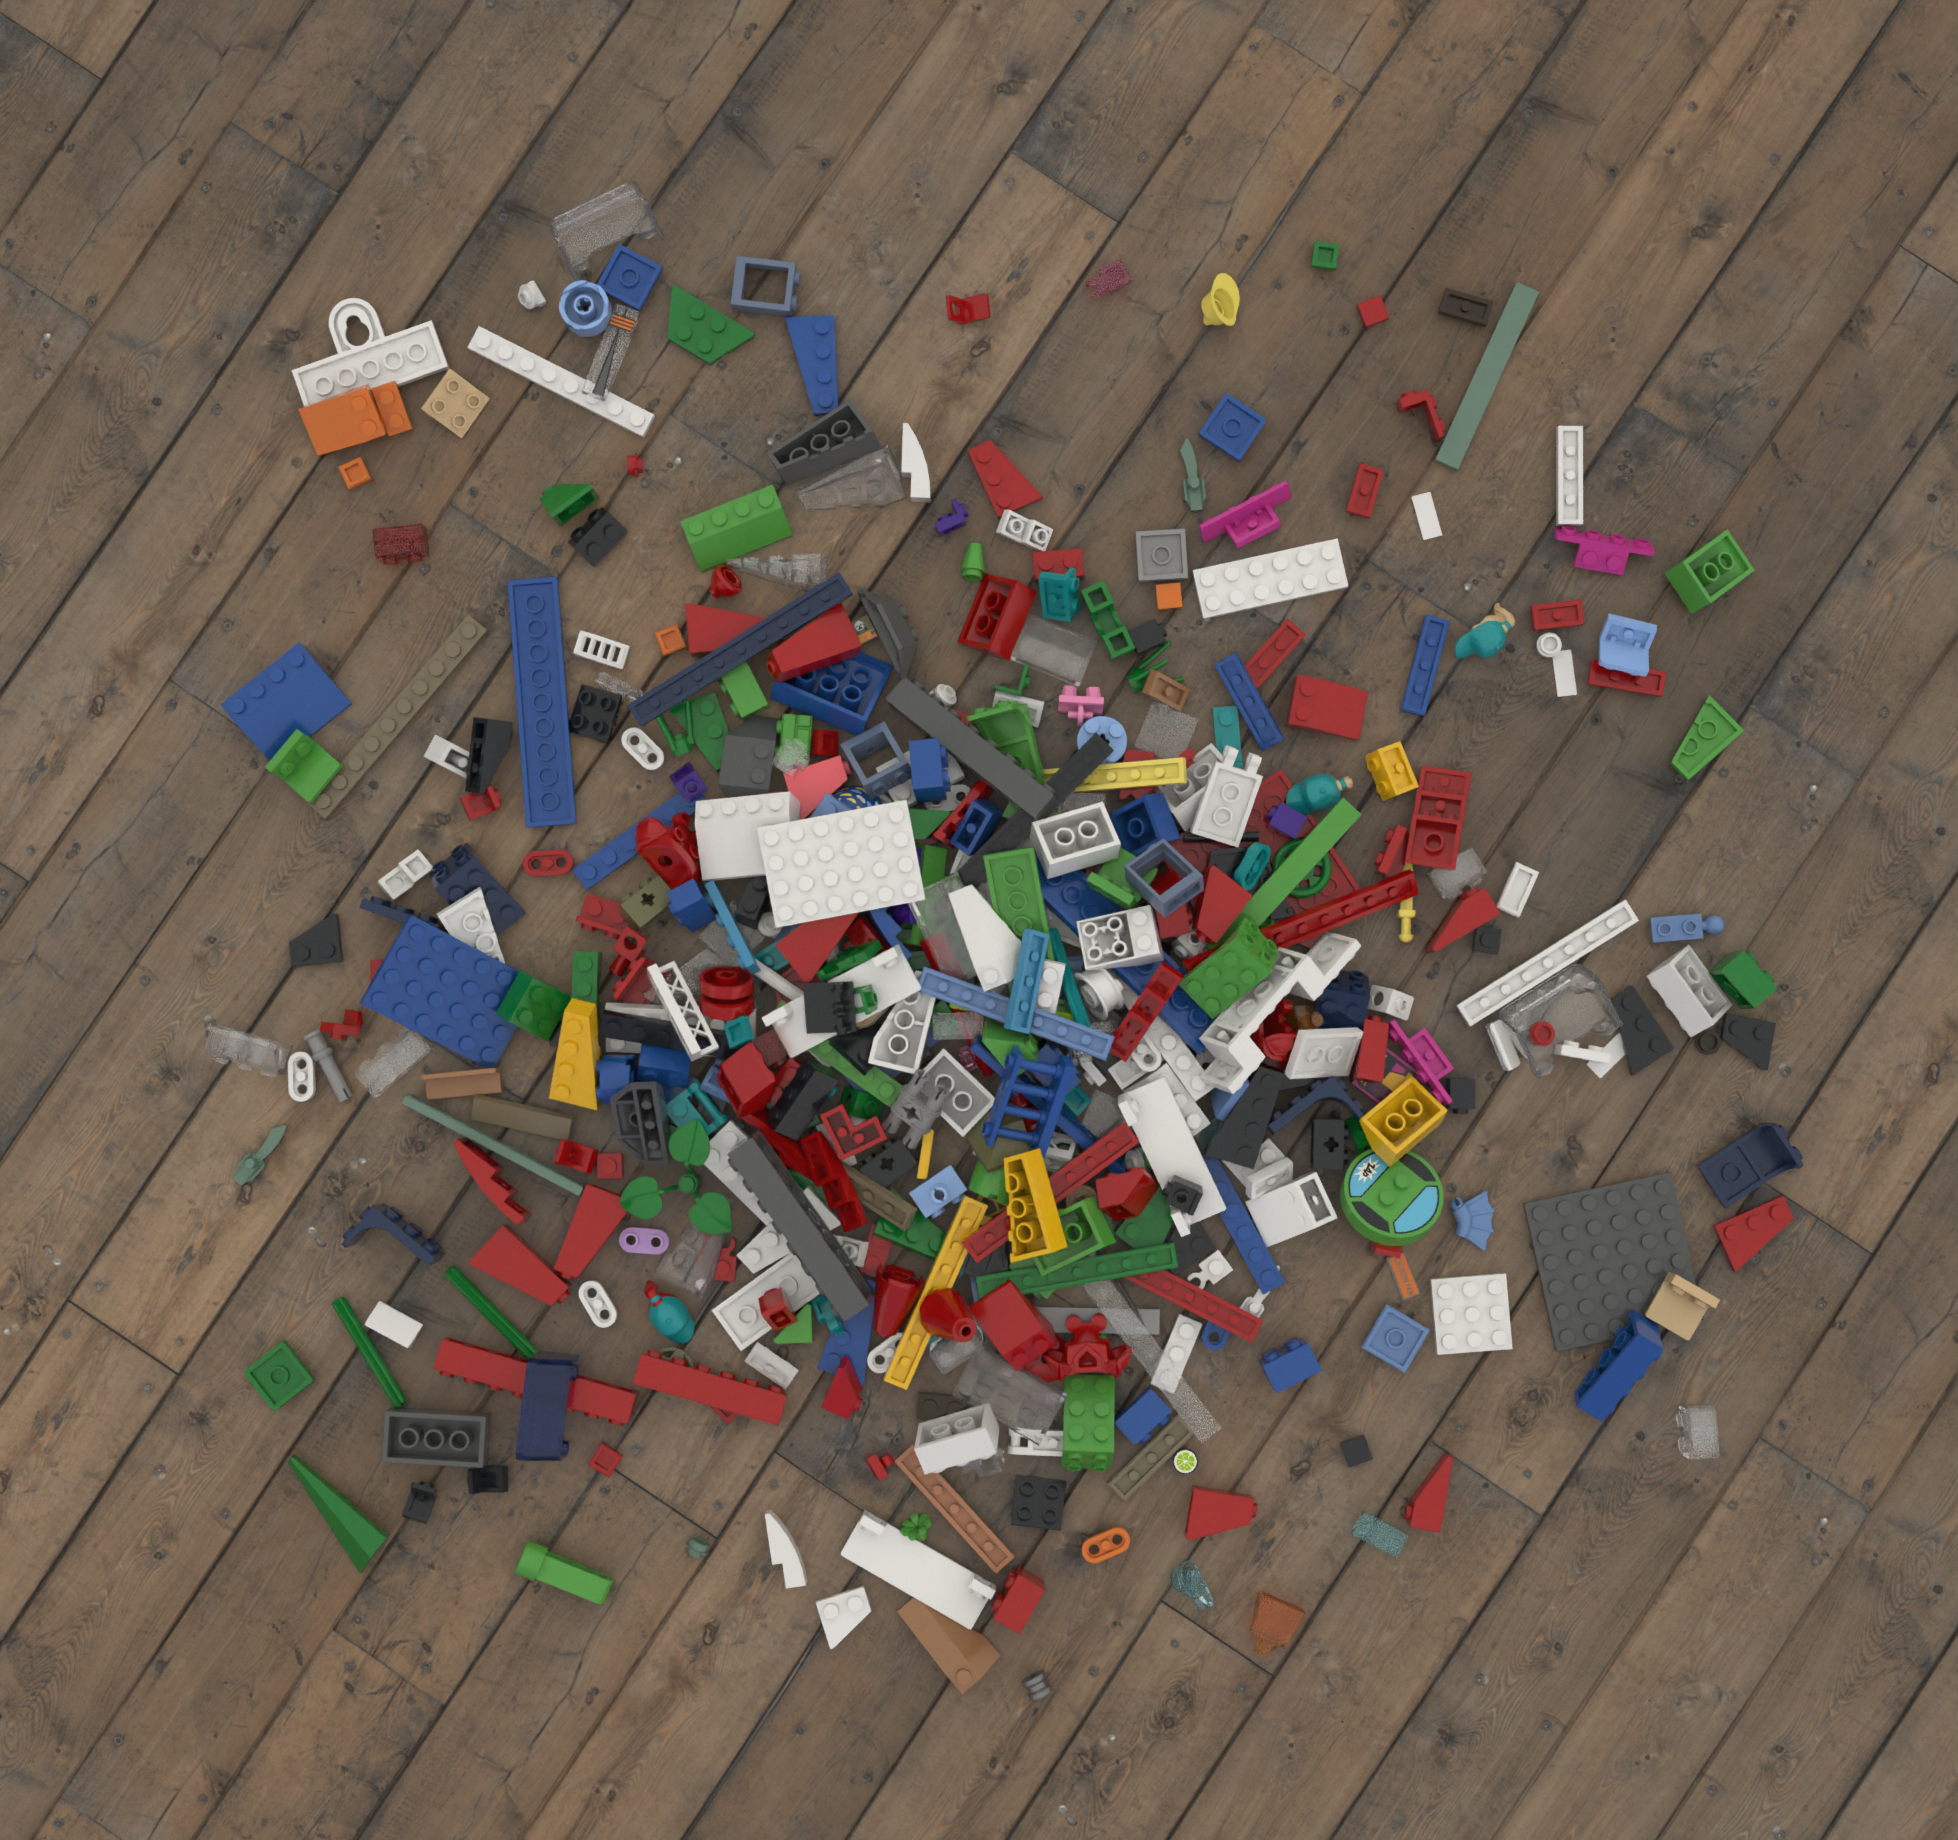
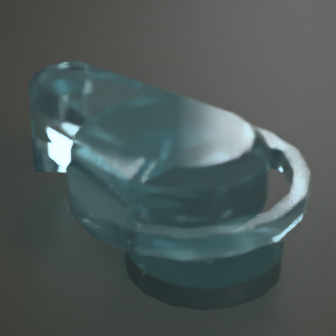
[1170,1561,1214,1612]

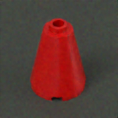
[873,1265,926,1338]
[920,1288,976,1342]

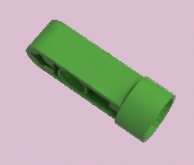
[514,1540,614,1604]

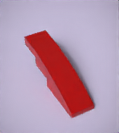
[1109,961,1184,1062]
[741,1109,814,1182]
[800,1131,868,1233]

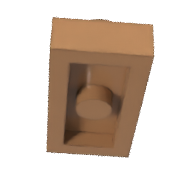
[1142,670,1190,712]

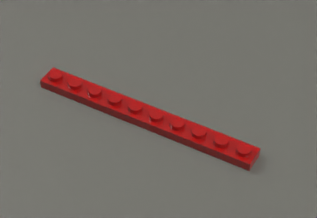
[1182,869,1419,974]

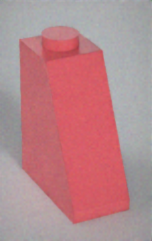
[783,756,852,820]

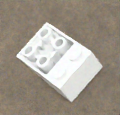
[1076,905,1164,970]
[1245,1171,1338,1248]

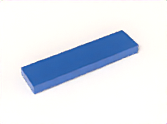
[1400,614,1450,717]
[1214,651,1284,751]

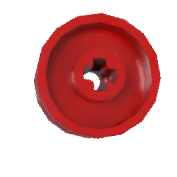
[699,966,754,1020]

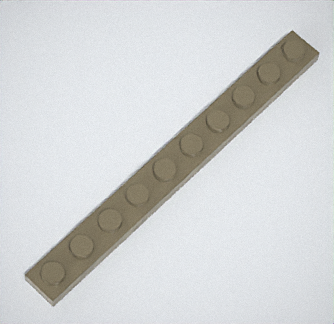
[307,614,489,820]

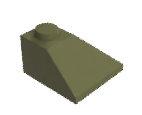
[966,1103,1032,1173]

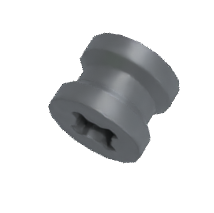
[1021,1670,1052,1701]

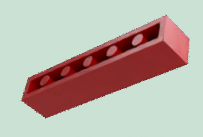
[632,1350,787,1425]

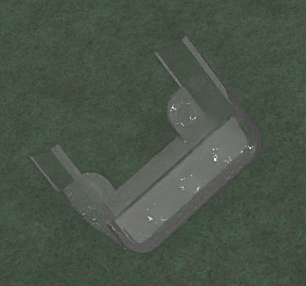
[548,181,665,282]

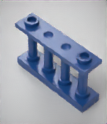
[981,1045,1076,1158]

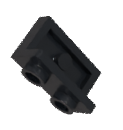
[568,507,628,567]

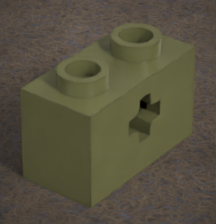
[618,875,671,933]

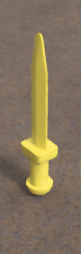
[1397,863,1416,943]

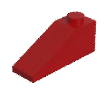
[1404,1453,1453,1532]

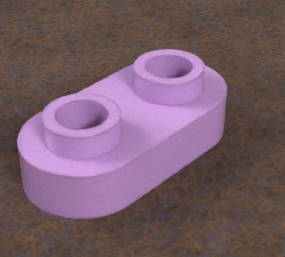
[619,1227,670,1255]

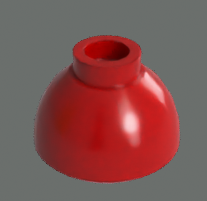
[709,565,742,598]

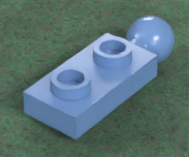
[1649,914,1724,943]

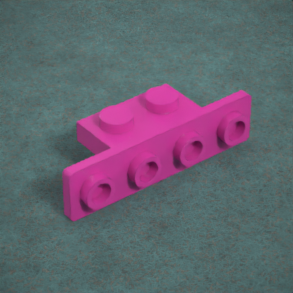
[1199,481,1291,549]
[1554,525,1655,575]
[1388,1019,1454,1106]

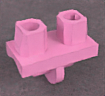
[1058,685,1104,726]

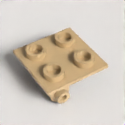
[421,368,490,439]

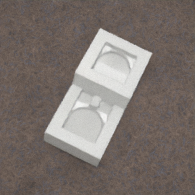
[377,849,433,902]

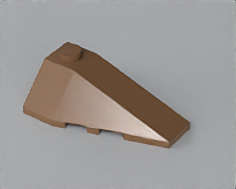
[897,1597,1001,1695]

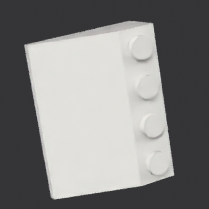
[695,791,800,881]

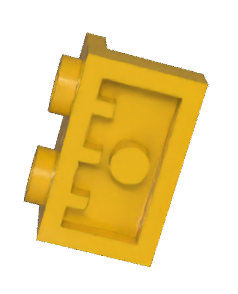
[1365,741,1419,801]

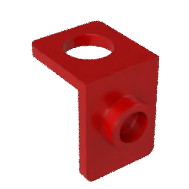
[946,293,991,325]

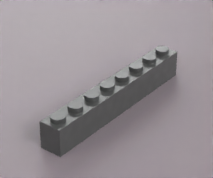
[885,678,1057,821]

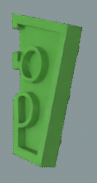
[1670,695,1744,782]

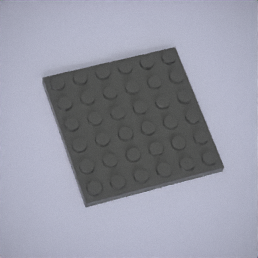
[1523,1172,1704,1351]

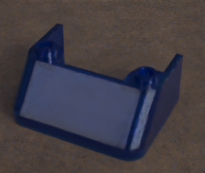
[516,1351,579,1461]

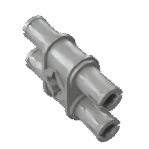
[882,1069,950,1149]

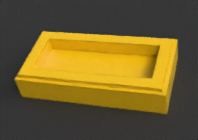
[917,1129,934,1179]

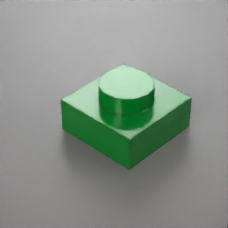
[1310,241,1339,271]

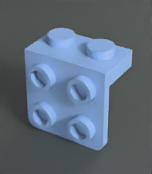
[1599,613,1657,677]

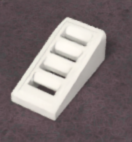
[573,630,630,670]

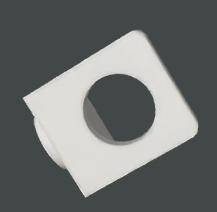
[1367,985,1414,1020]

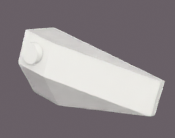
[948,884,1022,992]
[868,970,936,1074]

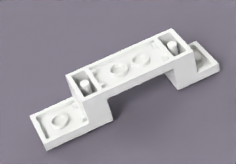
[1199,931,1361,1094]

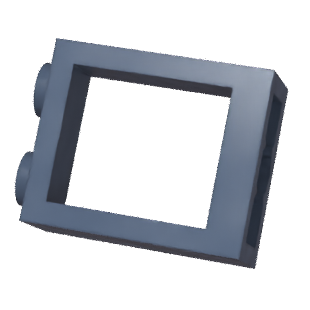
[731,256,801,317]
[840,722,912,800]
[1124,838,1204,918]

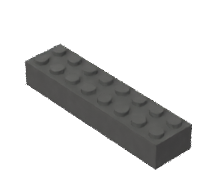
[727,1129,875,1322]

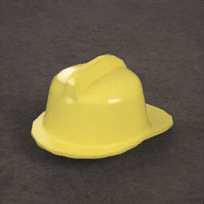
[1201,273,1240,326]

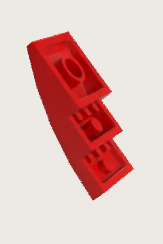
[1405,766,1472,870]
[453,1138,532,1225]

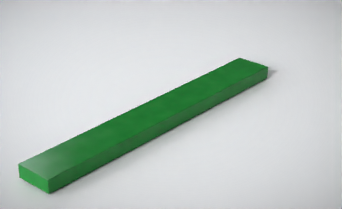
[975,1242,1178,1299]

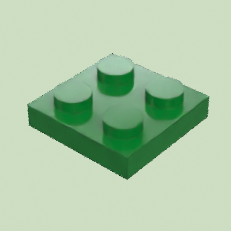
[243,1340,315,1412]

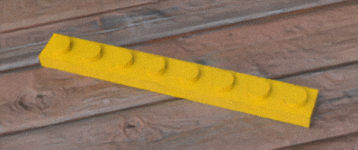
[883,1194,988,1390]

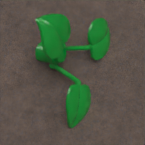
[620,1119,733,1234]

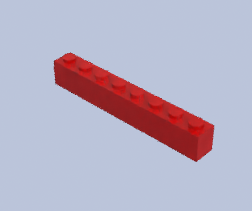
[433,1337,639,1426]

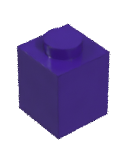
[1266,802,1307,840]

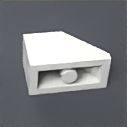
[424,735,469,778]

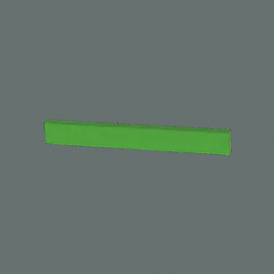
[1206,797,1362,950]

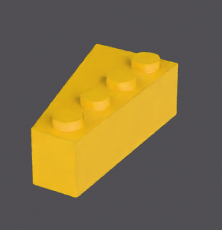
[549,998,602,1110]
[1004,1148,1068,1263]

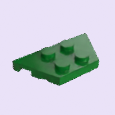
[667,285,755,365]

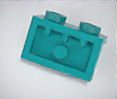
[1038,567,1081,622]

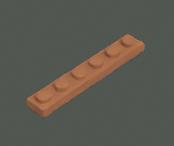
[894,1443,1015,1574]

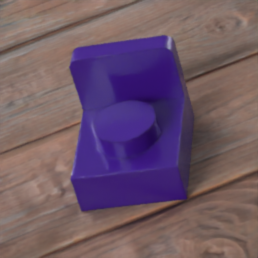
[935,498,968,537]
[669,762,708,803]

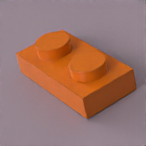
[371,380,413,436]

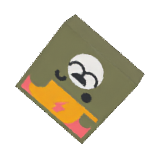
[851,615,879,646]

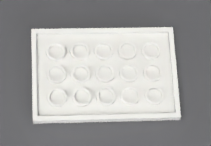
[757,800,926,928]

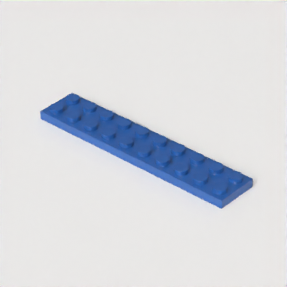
[507,577,577,828]
[1036,858,1222,1055]

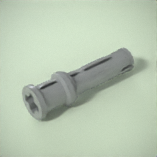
[302,1029,353,1103]

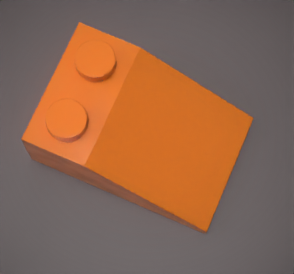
[298,383,387,456]

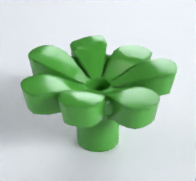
[900,1512,932,1541]

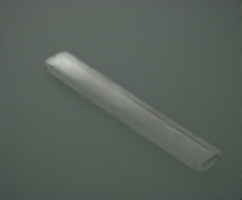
[1081,1280,1221,1444]

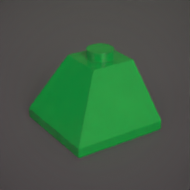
[539,484,600,527]

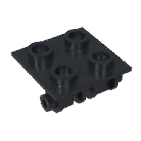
[569,684,623,744]
[803,981,857,1035]
[1011,1475,1066,1531]

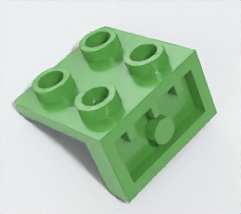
[265,729,342,803]
[1087,848,1158,910]

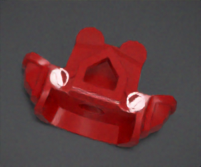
[635,812,702,890]
[1249,998,1296,1061]
[1043,1313,1132,1381]

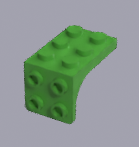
[966,701,1046,794]
[1178,918,1279,1019]
[1061,1374,1115,1472]

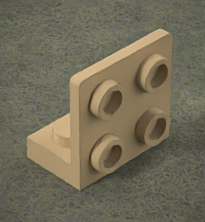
[1645,1272,1720,1340]

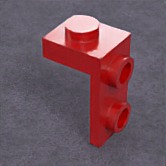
[1396,389,1445,442]

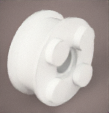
[1073,969,1124,1021]

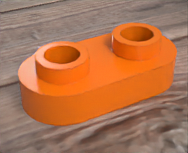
[1081,1526,1130,1563]

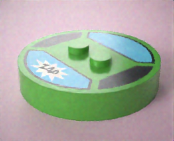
[1340,1149,1444,1246]

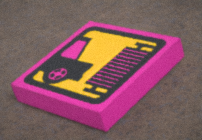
[1351,1048,1418,1104]

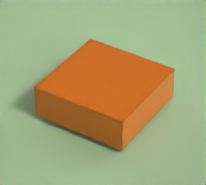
[338,456,372,491]
[1155,582,1183,611]
[655,624,687,657]

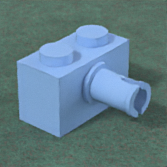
[909,1164,968,1219]

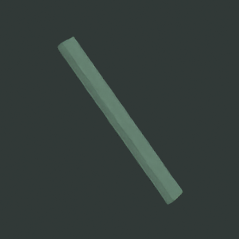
[1434,282,1539,471]
[402,1095,586,1196]

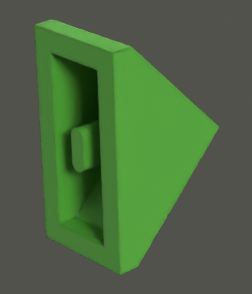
[773,1301,814,1344]

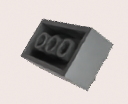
[382,1407,491,1468]

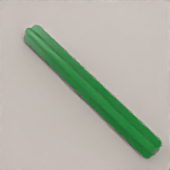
[444,1266,539,1361]
[332,1297,407,1408]

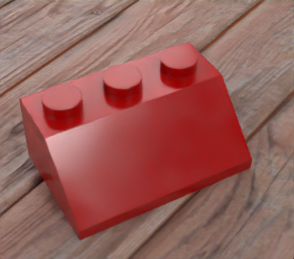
[957,574,1037,661]

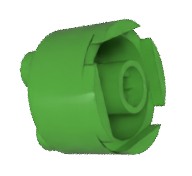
[968,1159,1009,1205]

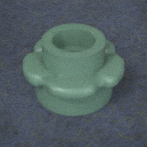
[685,1536,710,1558]

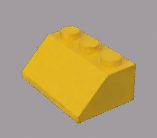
[1359,1076,1448,1167]

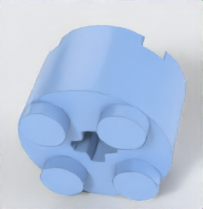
[559,280,612,337]
[1076,716,1127,764]

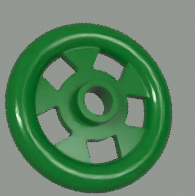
[1272,838,1332,898]

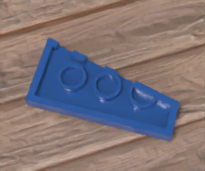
[785,315,839,416]
[817,1277,875,1386]

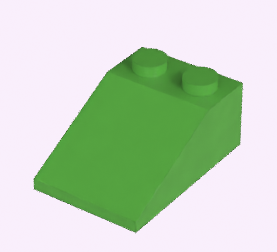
[1664,529,1755,614]
[1033,1196,1116,1276]

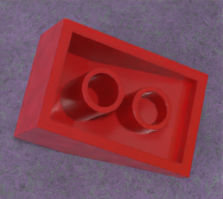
[1285,675,1368,740]
[1425,887,1500,954]
[969,1279,1057,1371]

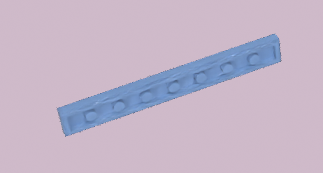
[918,966,1115,1061]

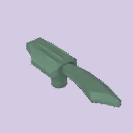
[1180,438,1206,512]
[233,1125,287,1186]

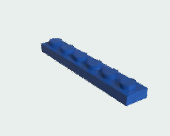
[572,792,706,890]
[1202,1154,1285,1295]

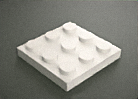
[1430,1273,1513,1355]

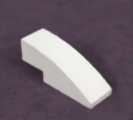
[901,423,931,503]
[765,1509,807,1589]

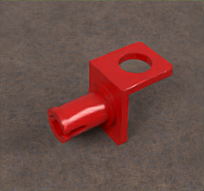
[609,926,647,976]

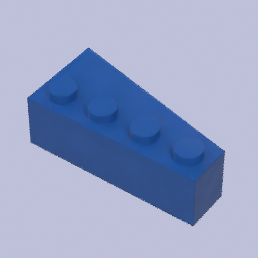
[1574,1309,1663,1422]

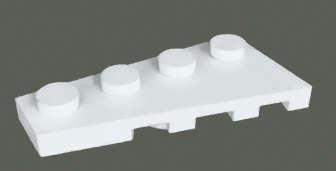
[736,1186,841,1274]

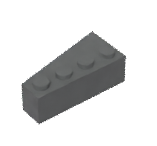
[767,399,882,486]

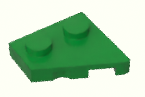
[816,939,882,981]

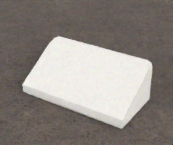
[1485,1019,1520,1071]
[364,1301,424,1348]

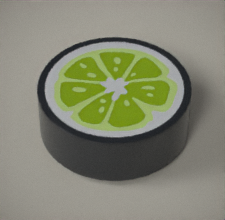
[1172,1448,1198,1474]

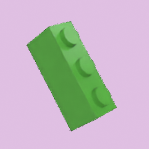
[982,1016,1039,1077]

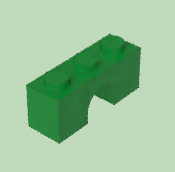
[1080,580,1135,663]
[571,951,602,1027]

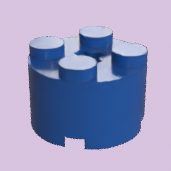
[596,1055,639,1105]

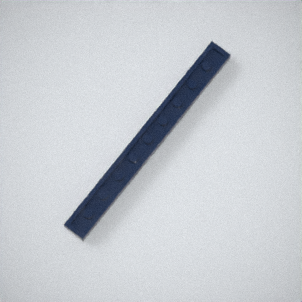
[627,572,853,727]

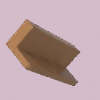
[421,1067,503,1100]

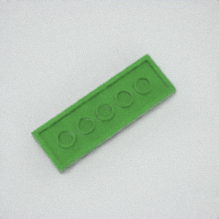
[983,846,1061,996]

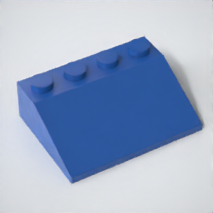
[770,627,893,736]
[221,642,352,761]

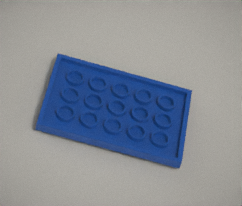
[359,914,519,1068]

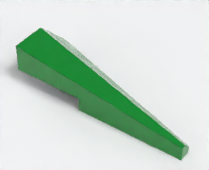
[288,1455,390,1573]

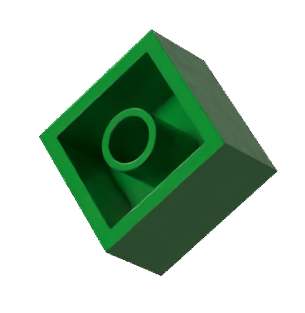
[1709,950,1778,1009]
[496,969,571,1041]

